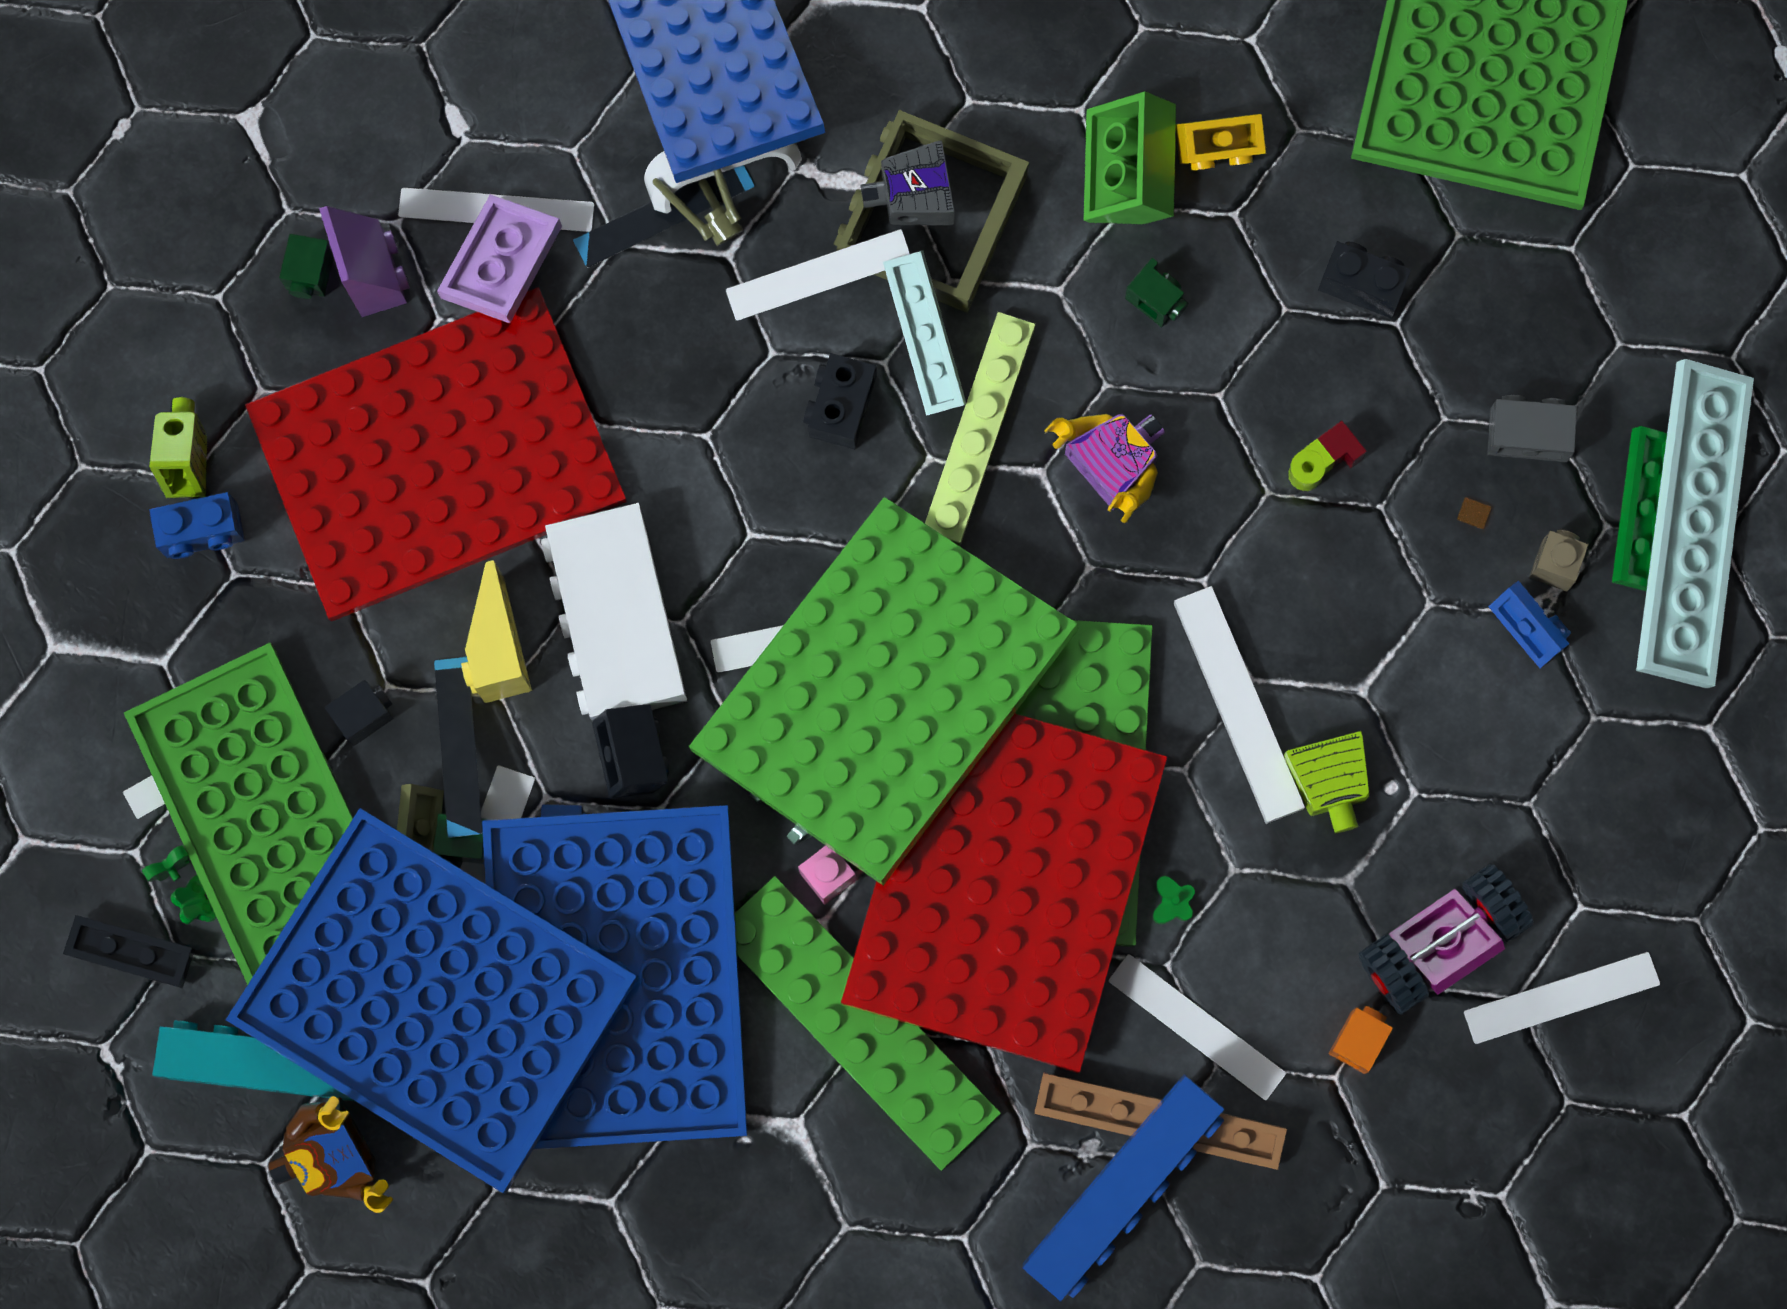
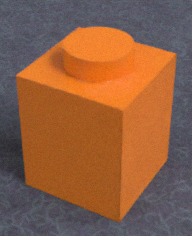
[1328,1006,1393,1074]

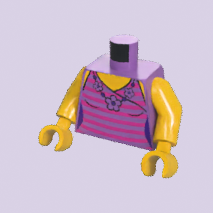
[1044,414,1165,523]

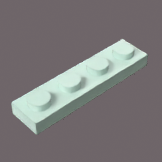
[883,251,966,416]

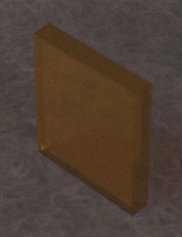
[1457,497,1491,529]

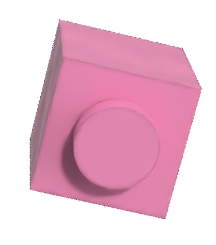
[798,846,857,905]

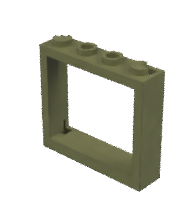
[833,110,1029,313]

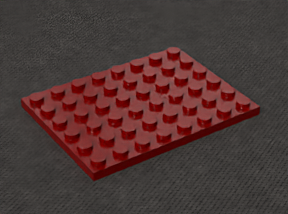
[245,287,627,622]
[841,713,1167,1073]

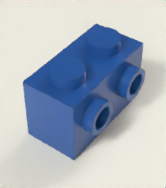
[149,492,245,559]

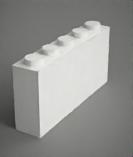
[541,503,687,721]

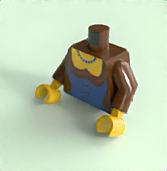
[268,1096,393,1213]

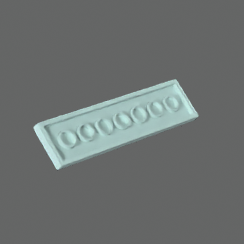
[1636,359,1754,688]

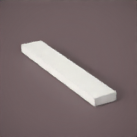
[1174,586,1305,824]

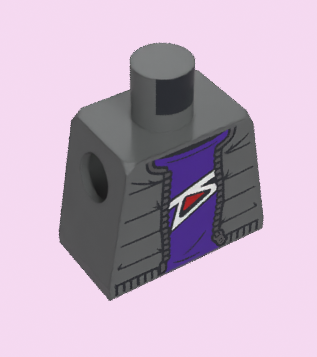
[860,141,954,225]

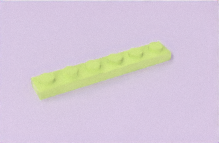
[925,312,1035,546]

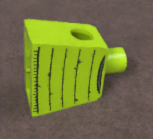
[149,397,207,498]
[1284,731,1369,833]

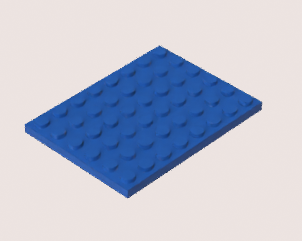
[482,805,748,1149]
[226,808,638,1194]

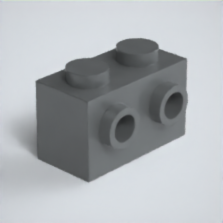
[1487,395,1577,462]

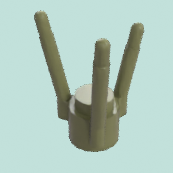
[652,168,743,246]

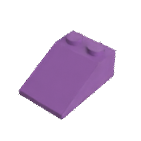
[319,206,410,317]

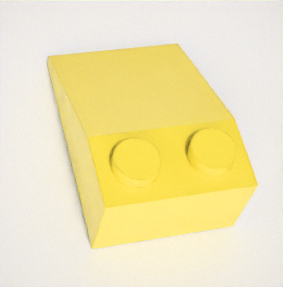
[461,560,532,703]

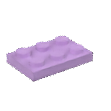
[437,194,562,323]

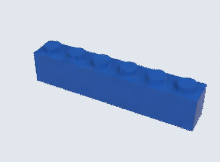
[1022,1074,1224,1301]

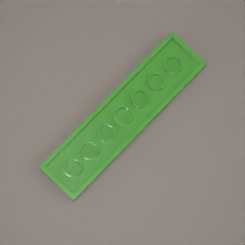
[735,876,1001,1171]

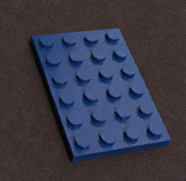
[608,0,826,183]

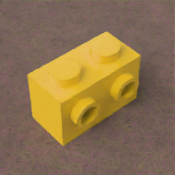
[1176,114,1266,170]

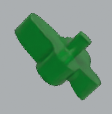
[142,845,189,882]
[170,875,217,924]
[1153,876,1195,925]

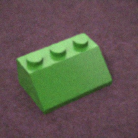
[1084,91,1176,224]

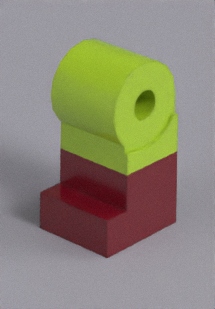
[1288,421,1367,491]

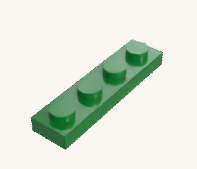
[1612,426,1667,591]

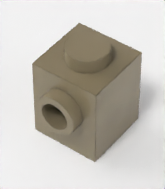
[1529,530,1589,592]

